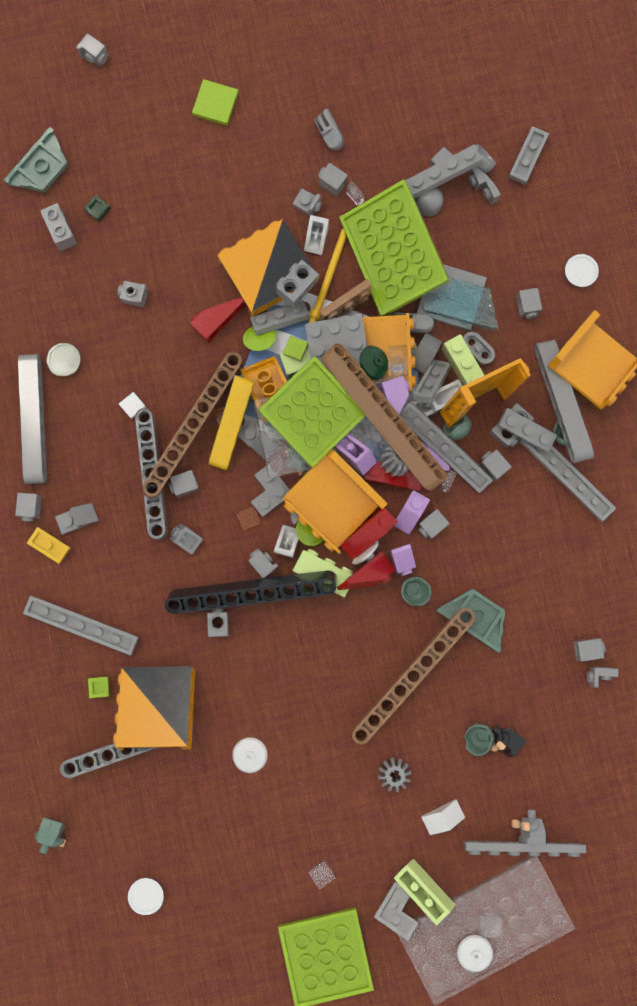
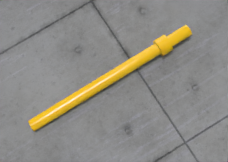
[309,229,347,323]

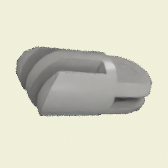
[313,109,344,150]
[394,312,434,333]

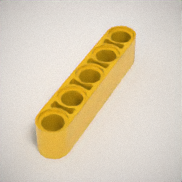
[208,376,254,470]

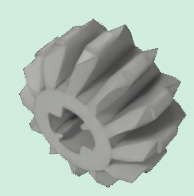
[379,445,410,477]
[378,757,412,792]

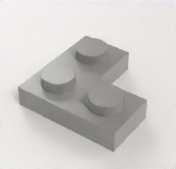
[251,464,290,517]
[374,882,419,941]

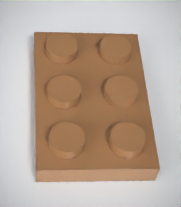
[320,279,372,321]

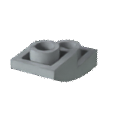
[468,167,501,205]

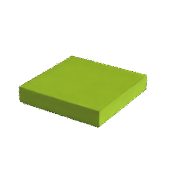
[192,79,239,126]

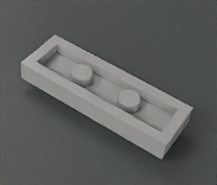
[509,126,549,185]
[250,300,310,336]
[413,359,451,404]
[497,408,557,452]

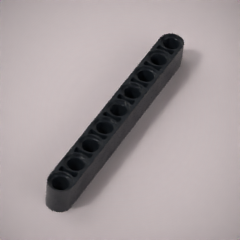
[165,570,337,614]

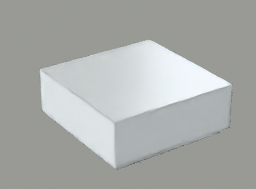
[119,392,146,419]

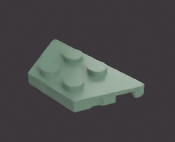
[4,127,68,193]
[436,589,505,653]

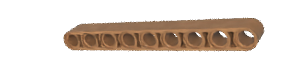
[322,343,447,491]
[142,352,242,499]
[352,607,475,745]

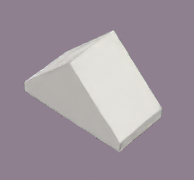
[304,215,329,255]
[274,525,299,558]
[421,799,465,835]

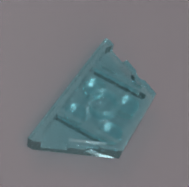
[426,279,498,331]

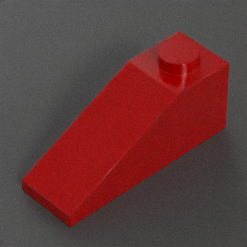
[190,297,247,343]
[364,462,421,492]
[340,508,398,560]
[337,551,396,590]

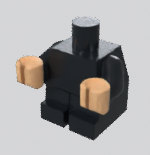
[491,725,526,757]

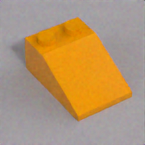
[240,356,287,423]

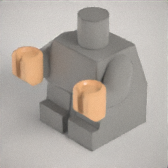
[512,810,546,844]

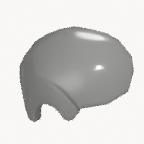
[476,144,496,173]
[415,188,444,217]

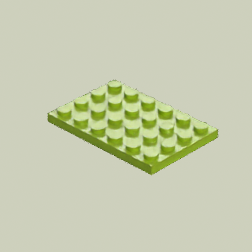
[339,179,450,316]

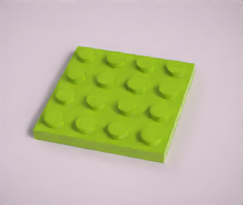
[257,356,366,468]
[278,907,374,1006]

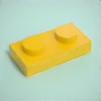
[27,527,71,564]

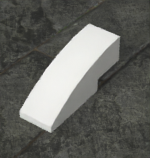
[413,379,462,417]

